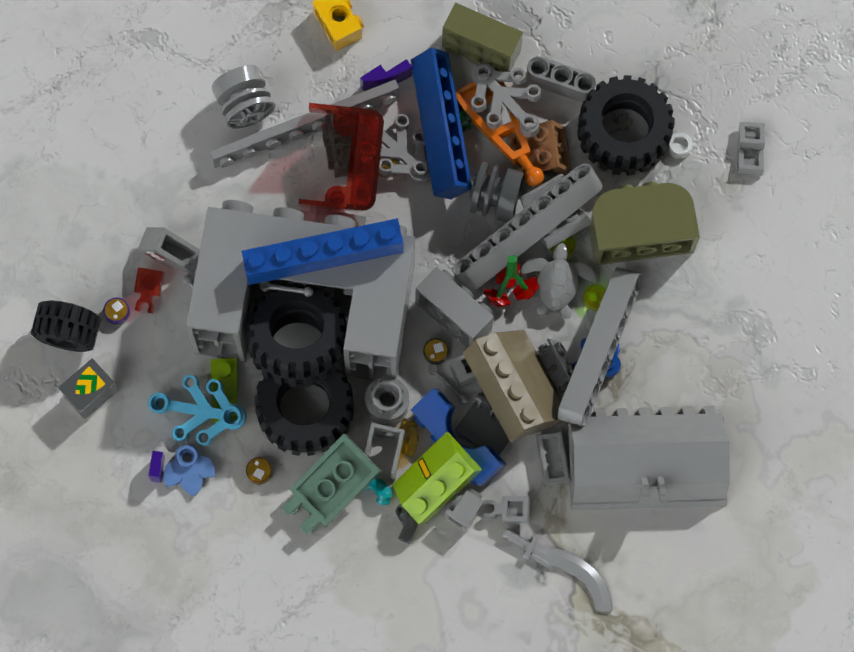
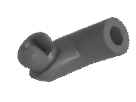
[395,504,418,544]

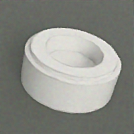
[667,132,693,159]

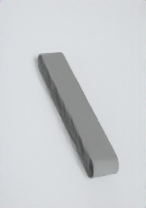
[452,164,603,291]
[558,267,642,426]

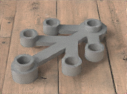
[471,64,541,138]
[355,112,430,183]

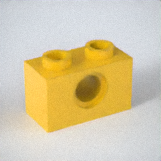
[312,0,364,51]

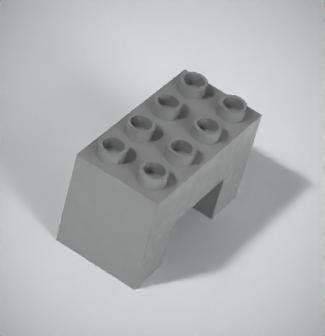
[186,200,415,381]

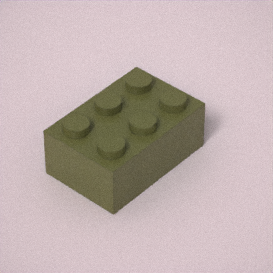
[442,2,523,72]

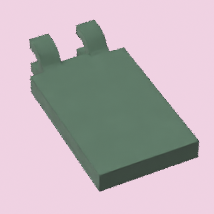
[281,434,382,534]

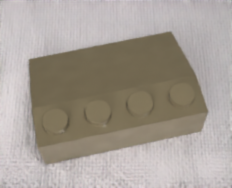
[463,330,565,443]

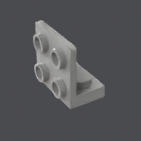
[520,174,591,249]

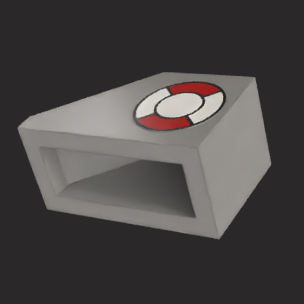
[137,227,200,273]

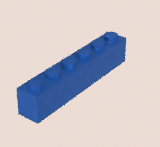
[411,48,472,200]
[241,218,404,285]

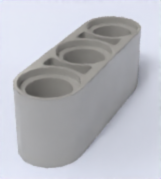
[526,56,596,102]

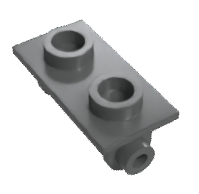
[538,339,575,392]

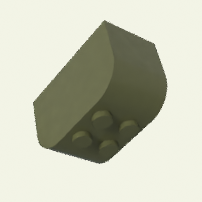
[589,181,700,266]

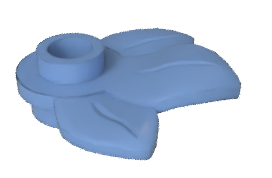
[164,445,215,496]

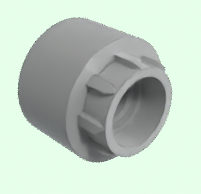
[365,377,409,426]

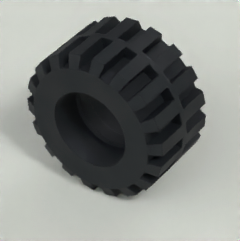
[31,300,101,352]

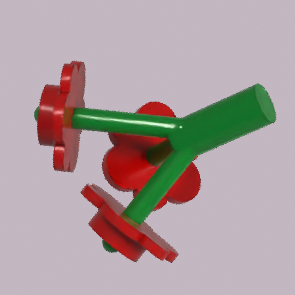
[483,255,539,307]

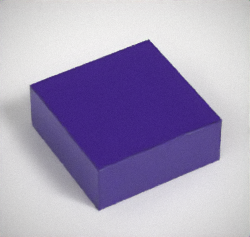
[148,451,165,483]

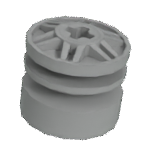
[211,65,276,129]

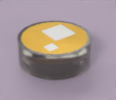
[423,338,449,365]

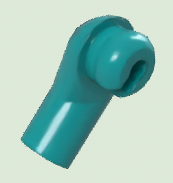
[365,478,392,506]

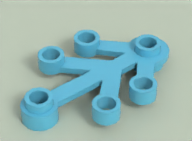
[148,375,246,446]

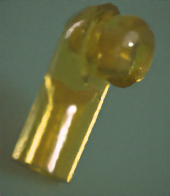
[400,418,419,456]

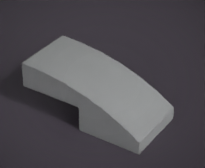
[737,122,765,176]

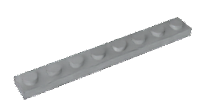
[210,80,399,168]

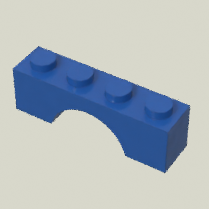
[411,389,507,486]

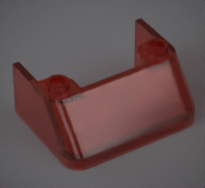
[298,103,384,211]

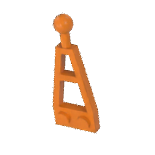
[455,81,544,187]

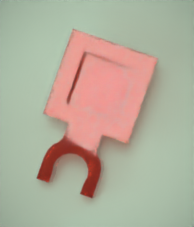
[134,267,165,314]

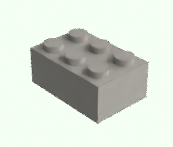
[415,266,494,348]

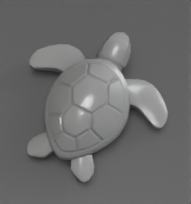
[521,243,596,319]

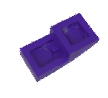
[360,59,412,91]

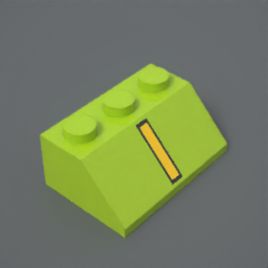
[392,432,482,525]

